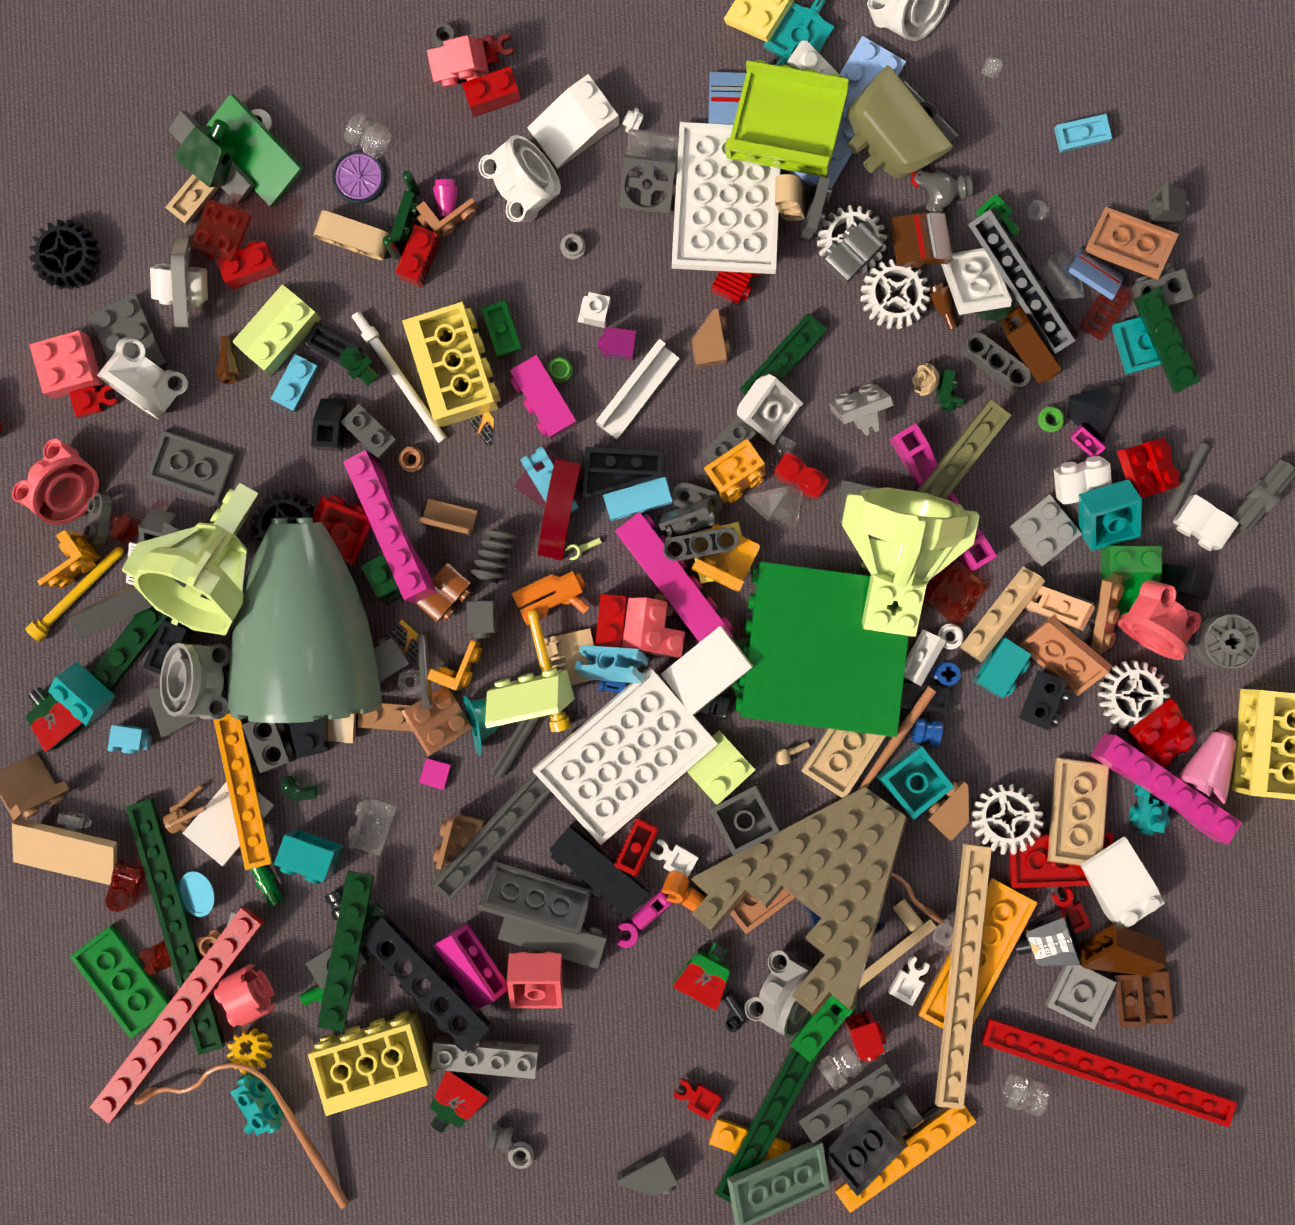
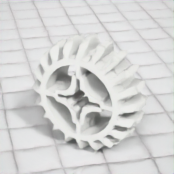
[817,205,887,274]
[860,259,930,329]
[1098,660,1170,728]
[971,784,1043,855]

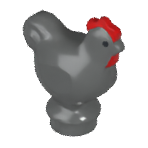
[910,170,973,213]

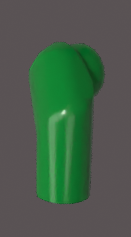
[299,986,324,1006]

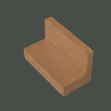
[419,499,478,536]

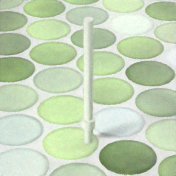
[352,311,447,443]

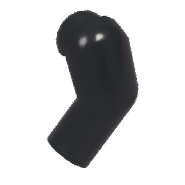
[722,991,745,1032]

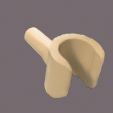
[775,741,810,765]

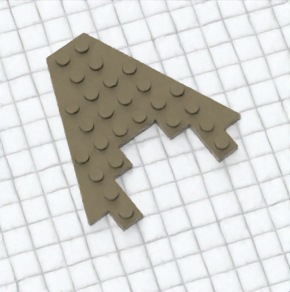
[691,787,907,1015]

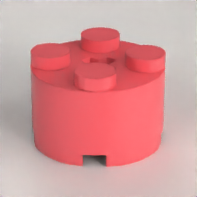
[214,964,275,1027]

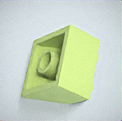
[687,730,755,805]

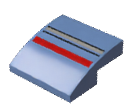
[708,72,746,125]
[1068,247,1123,300]

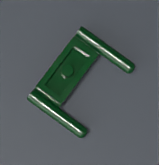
[382,171,420,259]

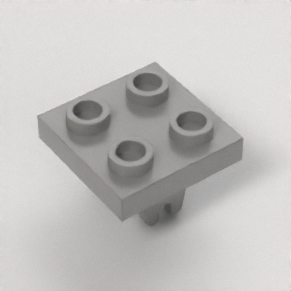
[829,384,893,436]

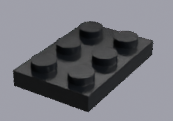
[824,1103,909,1197]

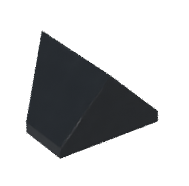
[1067,385,1121,443]

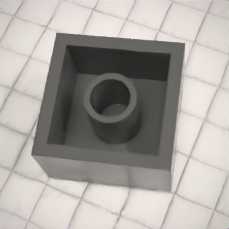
[709,784,781,856]

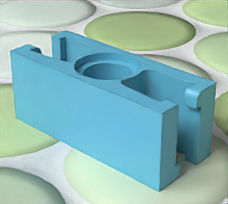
[603,477,672,522]
[574,645,649,684]

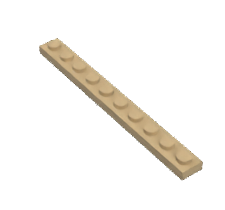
[935,844,991,1109]

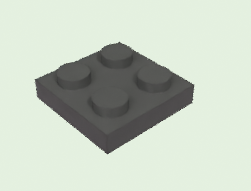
[799,176,832,242]

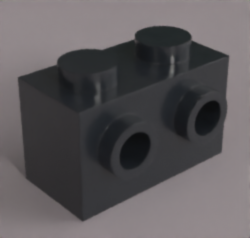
[1019,670,1072,732]

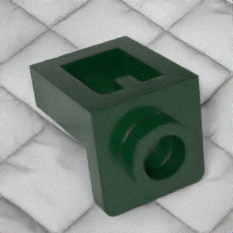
[934,369,965,411]

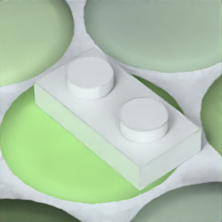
[787,40,838,75]
[904,630,946,686]

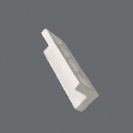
[596,339,679,440]

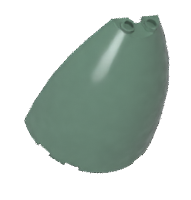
[228,517,382,723]

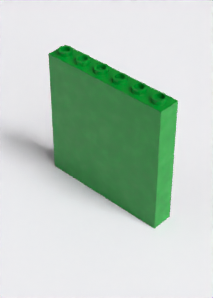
[735,562,908,737]

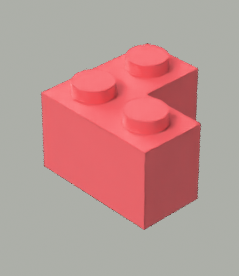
[427,35,489,87]
[622,598,685,657]

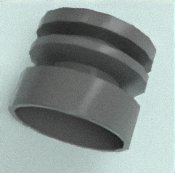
[1189,614,1259,669]

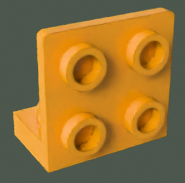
[704,439,766,504]
[692,524,760,592]
[37,530,101,588]
[427,640,483,691]

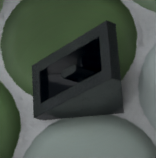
[1160,564,1213,601]

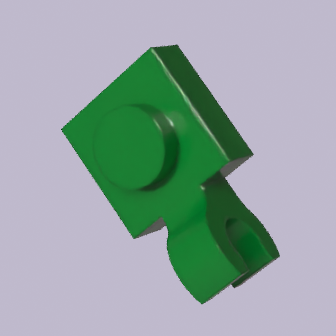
[975,194,1020,237]

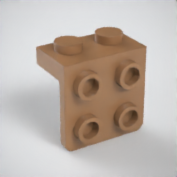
[0,754,69,821]
[433,813,485,870]

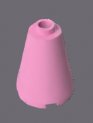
[1177,730,1237,806]

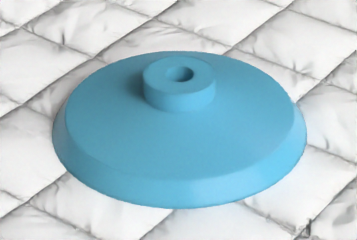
[179,872,215,917]

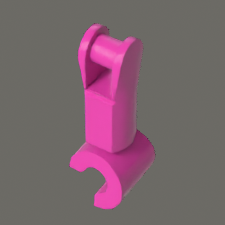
[616,889,672,948]

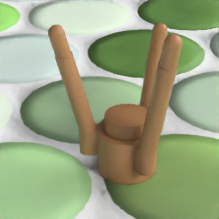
[163,785,206,834]

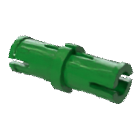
[250,865,284,907]

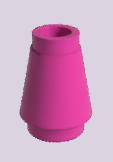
[433,179,458,218]

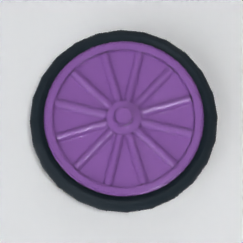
[332,150,386,204]

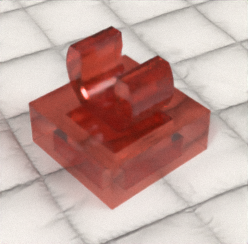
[109,513,141,545]
[139,941,172,975]

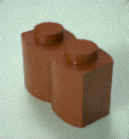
[416,563,473,622]

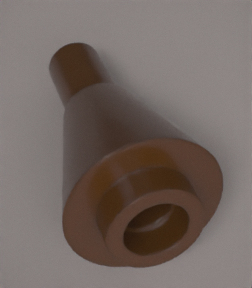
[926,282,958,330]
[215,336,242,384]

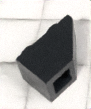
[311,398,347,452]

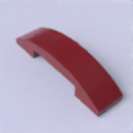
[537,458,581,561]

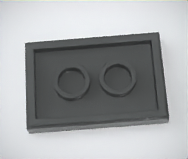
[146,430,237,503]

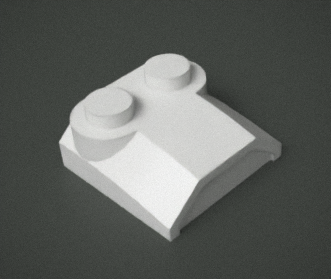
[737,374,803,445]

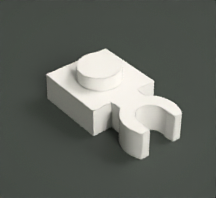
[650,839,698,878]
[888,955,929,1006]

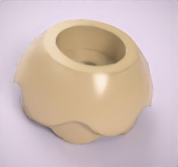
[912,363,940,396]

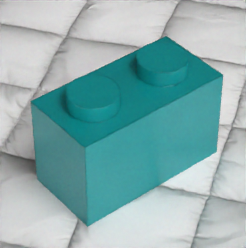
[972,638,1031,698]
[48,662,115,726]

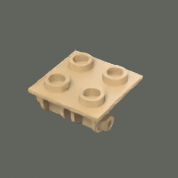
[544,628,596,685]

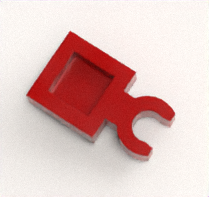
[477,34,515,65]
[69,385,119,418]
[1051,887,1091,934]
[673,1078,722,1121]

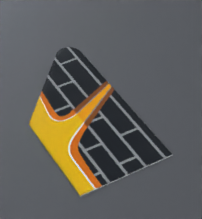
[467,412,494,446]
[387,620,419,662]

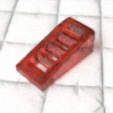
[1079,289,1130,341]

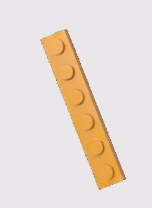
[213,713,273,870]
[834,1105,976,1213]

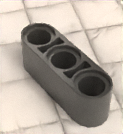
[961,333,1031,391]
[663,528,739,562]

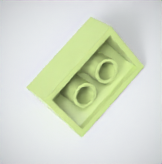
[232,284,322,376]
[485,668,575,728]

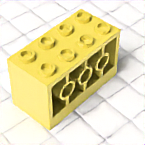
[402,302,501,428]
[1232,689,1295,800]
[308,1011,435,1116]

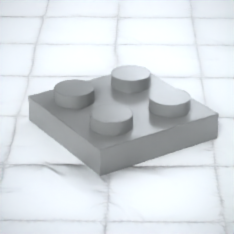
[1008,494,1082,567]
[1045,964,1116,1029]

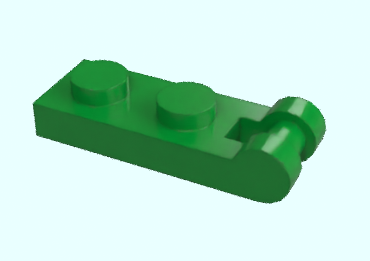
[789,995,856,1062]

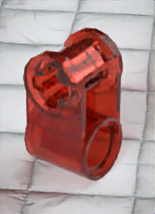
[105,860,145,912]

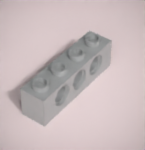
[431,1035,540,1079]

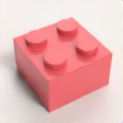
[29,330,103,399]
[507,952,564,1008]

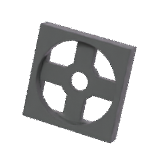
[619,154,676,214]

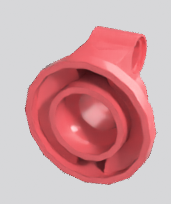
[12,439,99,525]
[1118,580,1201,660]

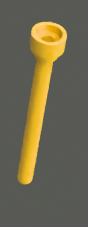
[25,547,124,642]
[528,610,571,732]

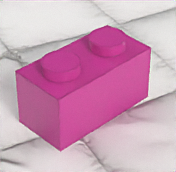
[1069,424,1106,456]

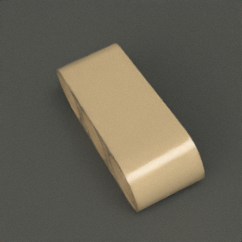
[775,174,805,221]
[313,211,391,260]

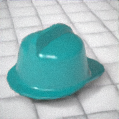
[464,695,498,756]

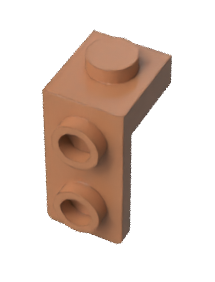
[416,197,478,238]

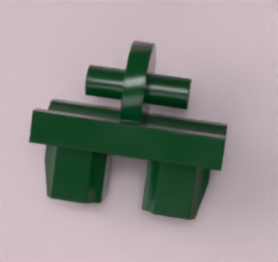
[339,347,379,386]

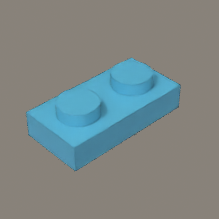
[1054,114,1112,153]
[271,354,319,412]

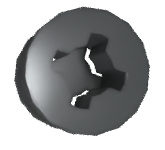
[488,1123,514,1154]

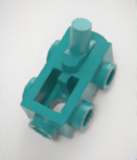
[1129,784,1170,836]
[230,1072,285,1136]

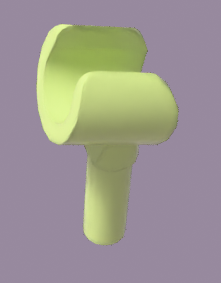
[565,538,601,560]

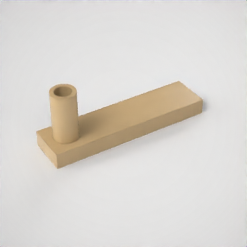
[859,899,937,988]

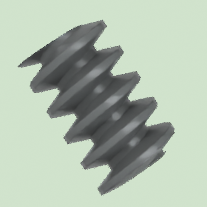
[471,529,517,585]

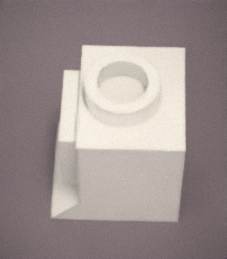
[578,292,611,328]

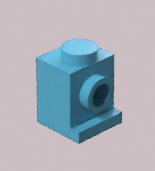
[107,724,152,754]

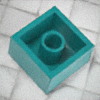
[1079,479,1142,551]
[877,744,954,820]
[274,829,344,884]

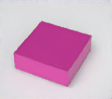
[419,758,452,790]

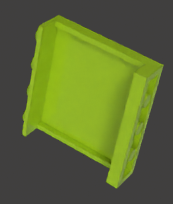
[725,60,849,178]

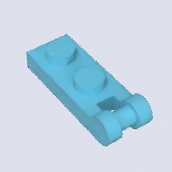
[520,446,579,513]

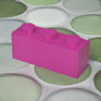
[509,355,577,440]
[433,923,508,1009]

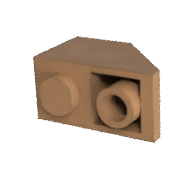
[692,309,731,369]
[924,780,969,841]

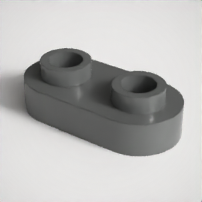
[672,483,722,514]
[84,493,112,546]

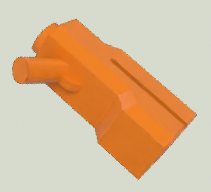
[512,571,590,626]

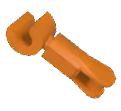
[661,871,727,919]

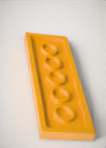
[917,877,1037,1029]

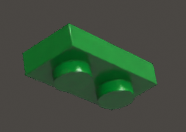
[481,300,522,358]

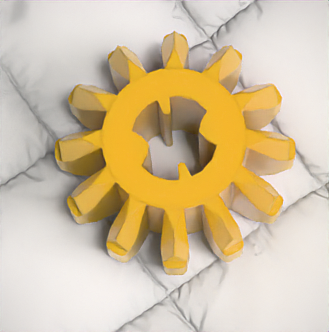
[227,1028,273,1074]

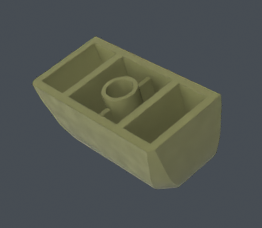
[847,65,953,179]

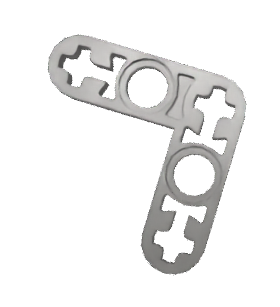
[171,237,191,328]

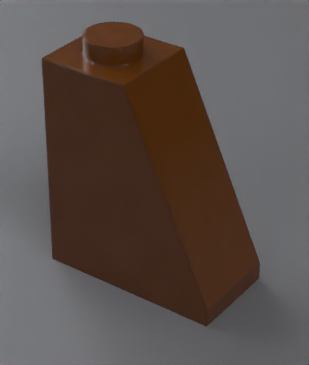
[1000,305,1062,384]
[1080,923,1167,976]

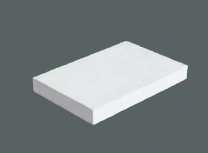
[941,248,1011,315]
[661,626,753,715]
[183,782,275,866]

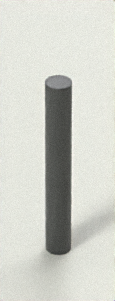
[1165,442,1209,515]
[417,634,433,709]

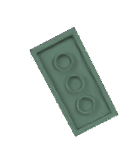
[727,1140,830,1225]

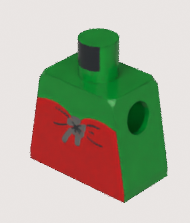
[672,942,730,1011]

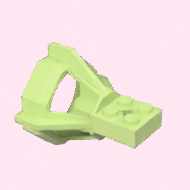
[122,483,258,635]
[842,488,979,637]

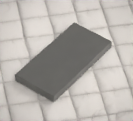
[478,861,592,939]

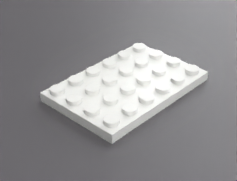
[672,122,780,274]
[532,667,718,845]

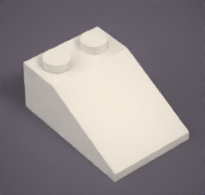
[527,74,619,170]
[1080,837,1165,928]

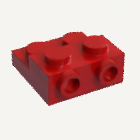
[1117,437,1180,498]
[313,494,371,565]
[1129,698,1197,768]

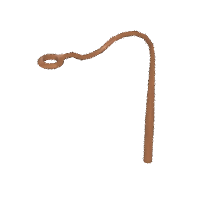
[857,686,944,924]
[134,1062,349,1209]

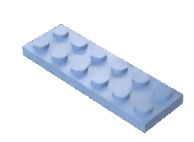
[786,36,906,188]

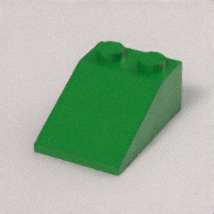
[1101,546,1162,625]

